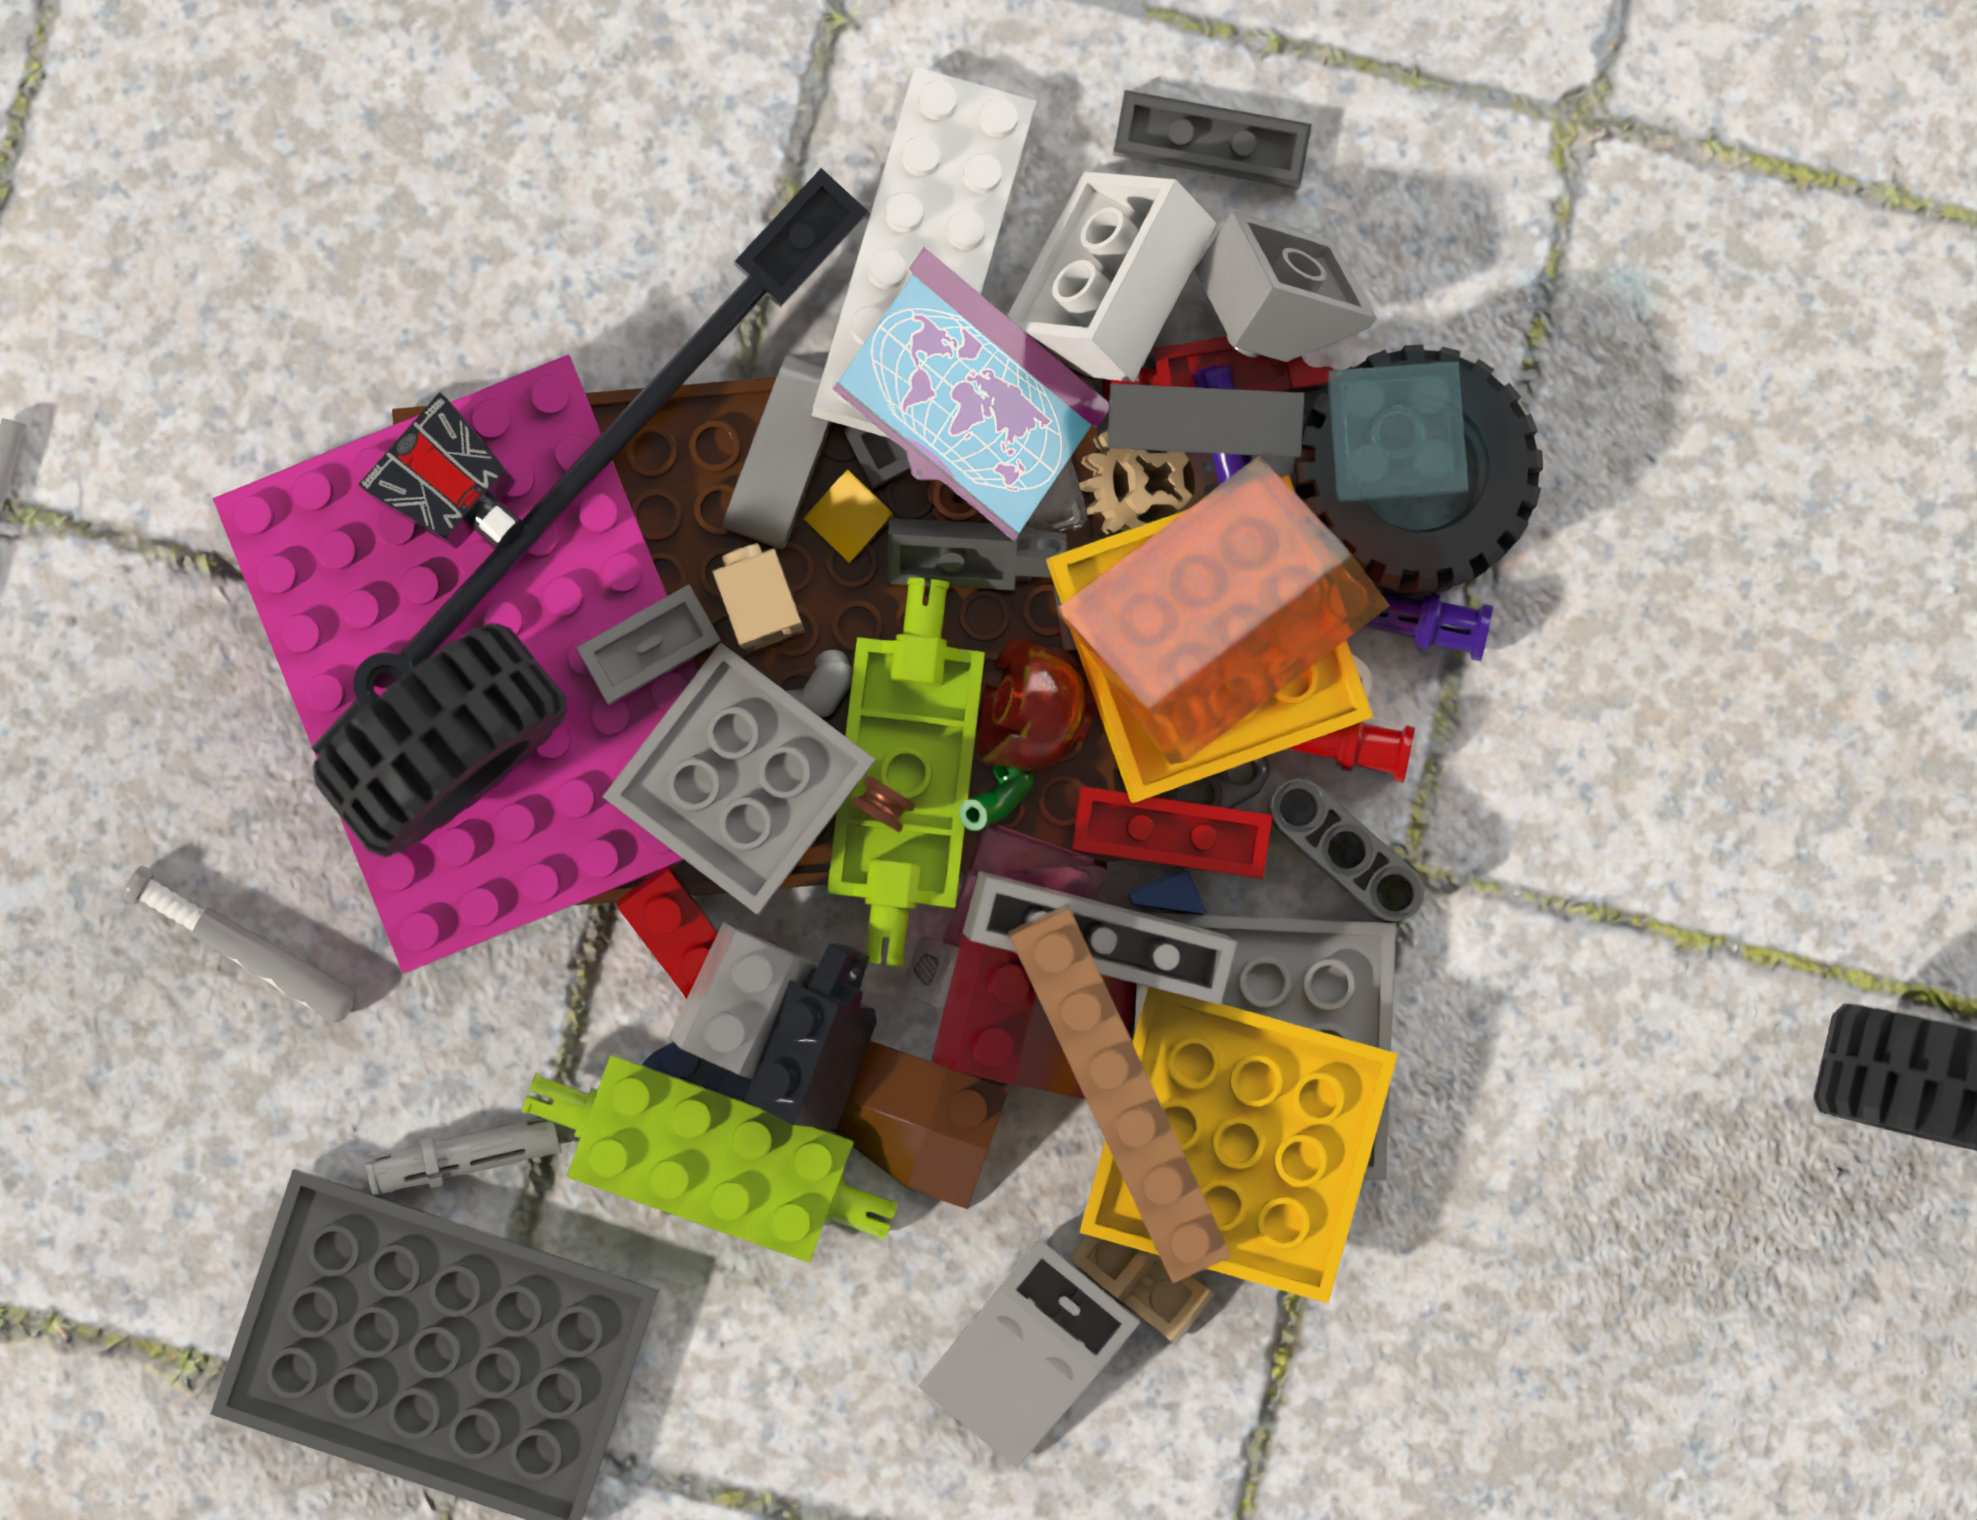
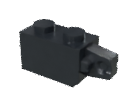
[745,943,877,1129]

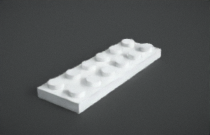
[812,66,1037,438]

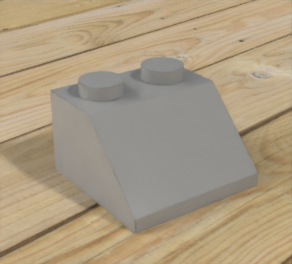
[1194,211,1376,362]
[668,921,818,1079]

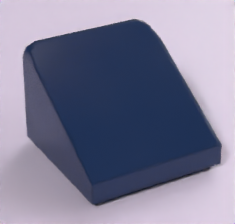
[1128,868,1206,915]

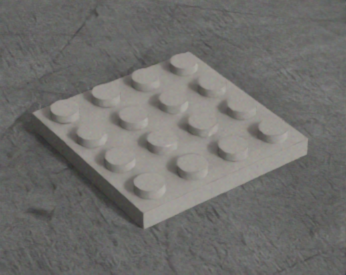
[1134,912,1396,1180]

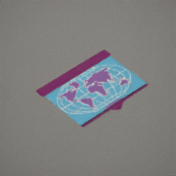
[832,247,1109,540]

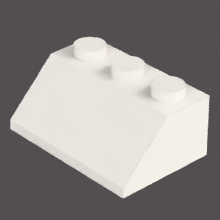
[1007,172,1217,382]

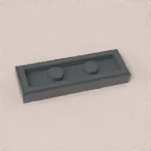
[1113,90,1312,189]
[1107,383,1304,457]

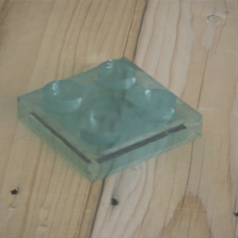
[1327,361,1468,502]

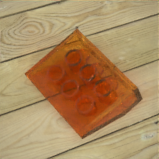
[1055,456,1389,765]

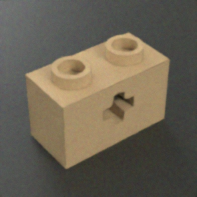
[713,544,805,654]

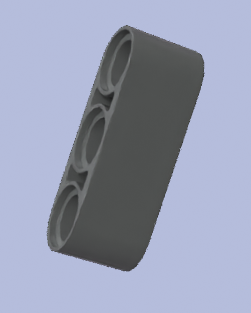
[1267,778,1425,923]

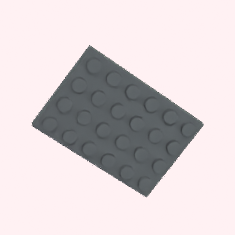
[210,1169,660,1520]

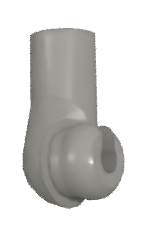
[786,650,853,718]

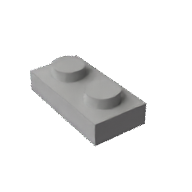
[576,584,722,706]

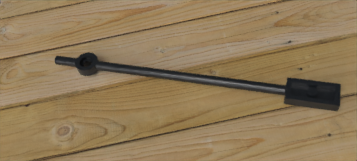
[311,168,868,755]

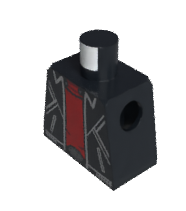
[358,392,523,550]

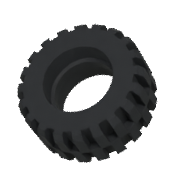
[1294,344,1543,595]
[313,623,567,857]
[1813,1003,1977,1151]

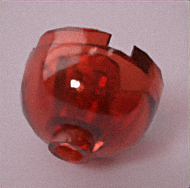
[976,637,1093,771]

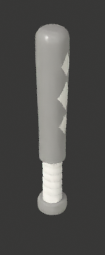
[122,866,356,1022]

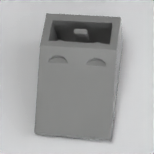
[918,1237,1140,1468]

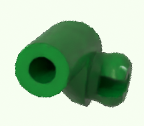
[959,754,1035,831]

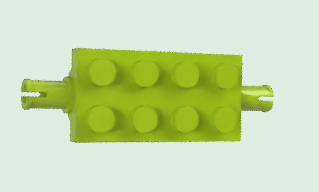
[827,577,985,967]
[521,1054,898,1263]

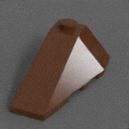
[829,1040,1009,1209]

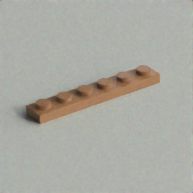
[1008,904,1231,1284]

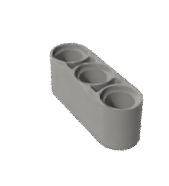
[723,355,832,550]

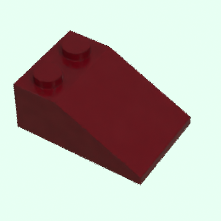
[931,936,1137,1099]

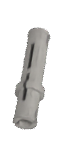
[365,1117,562,1196]

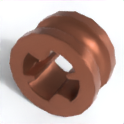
[850,775,916,833]

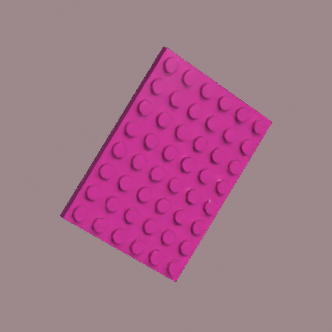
[212,354,698,974]

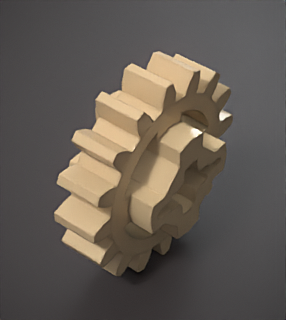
[1079,431,1218,536]

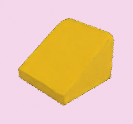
[804,470,894,564]

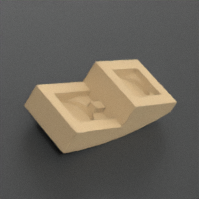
[1069,1235,1216,1345]

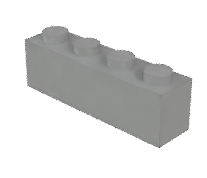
[963,871,1238,1005]

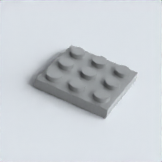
[603,642,876,915]

